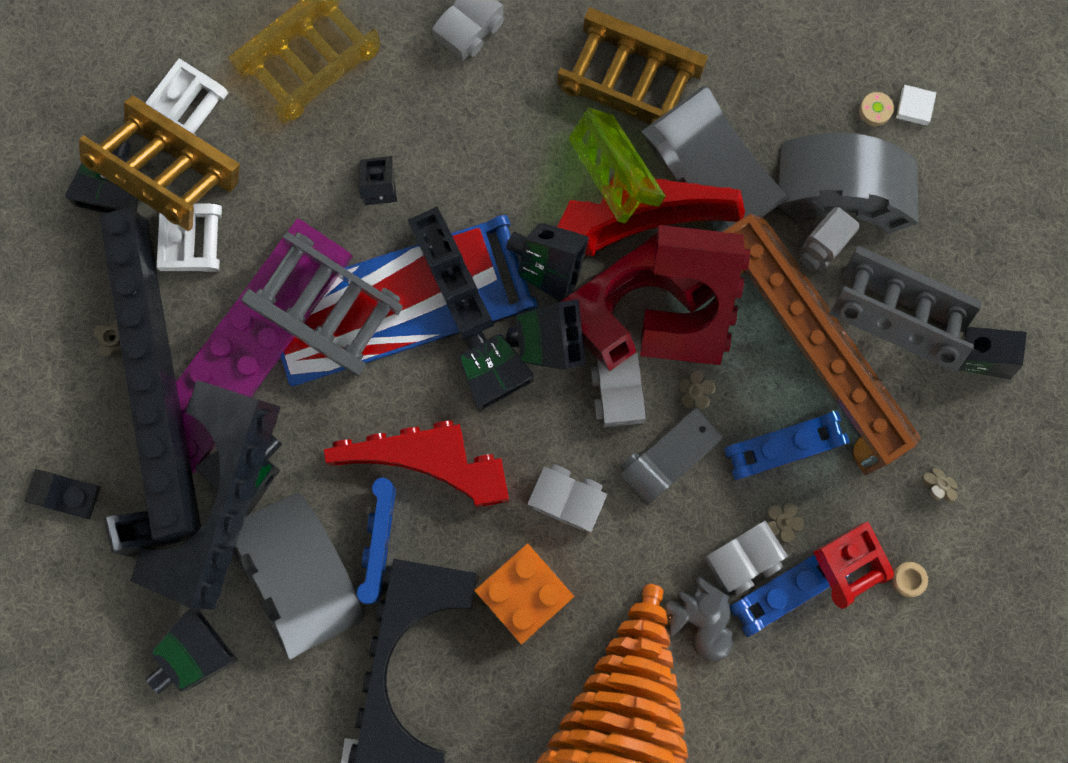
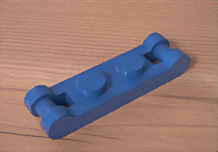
[723,411,850,481]
[357,478,396,604]
[729,555,852,637]

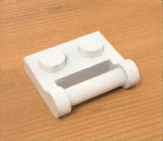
[145,58,229,135]
[157,204,222,272]

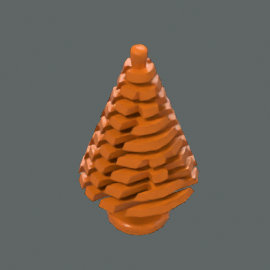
[536,584,688,763]

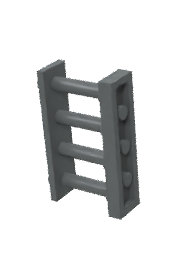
[241,232,404,377]
[829,246,982,373]

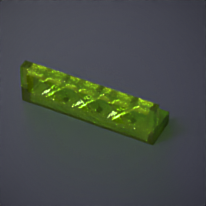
[568,107,666,223]

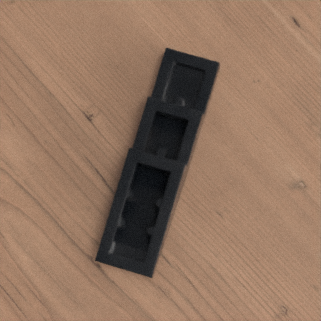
[408,206,494,340]

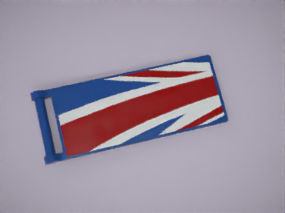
[281,215,538,386]

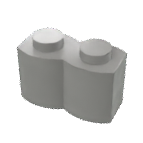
[432,0,504,61]
[798,207,859,272]
[590,353,646,428]
[527,464,607,534]
[703,521,788,595]

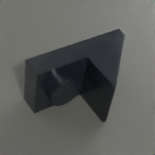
[358,156,397,206]
[24,469,101,520]
[104,511,176,557]

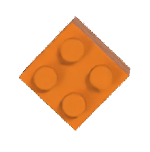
[474,543,575,645]

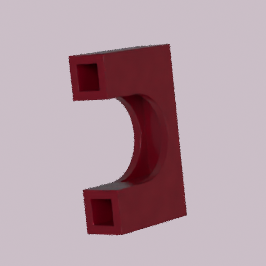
[640,225,750,365]
[561,234,716,372]

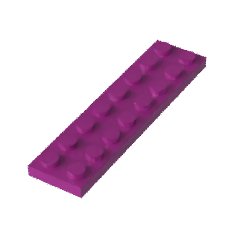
[176,218,353,474]

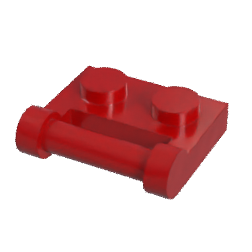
[813,521,894,609]

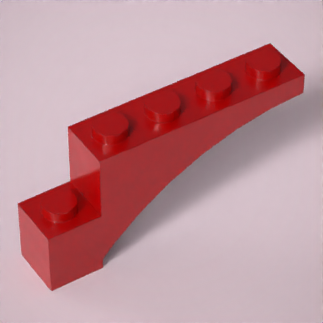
[557,174,745,256]
[324,420,509,508]

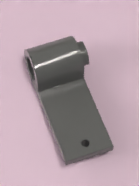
[620,408,724,506]

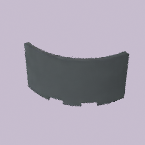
[641,86,787,232]
[778,133,918,234]
[233,493,364,660]

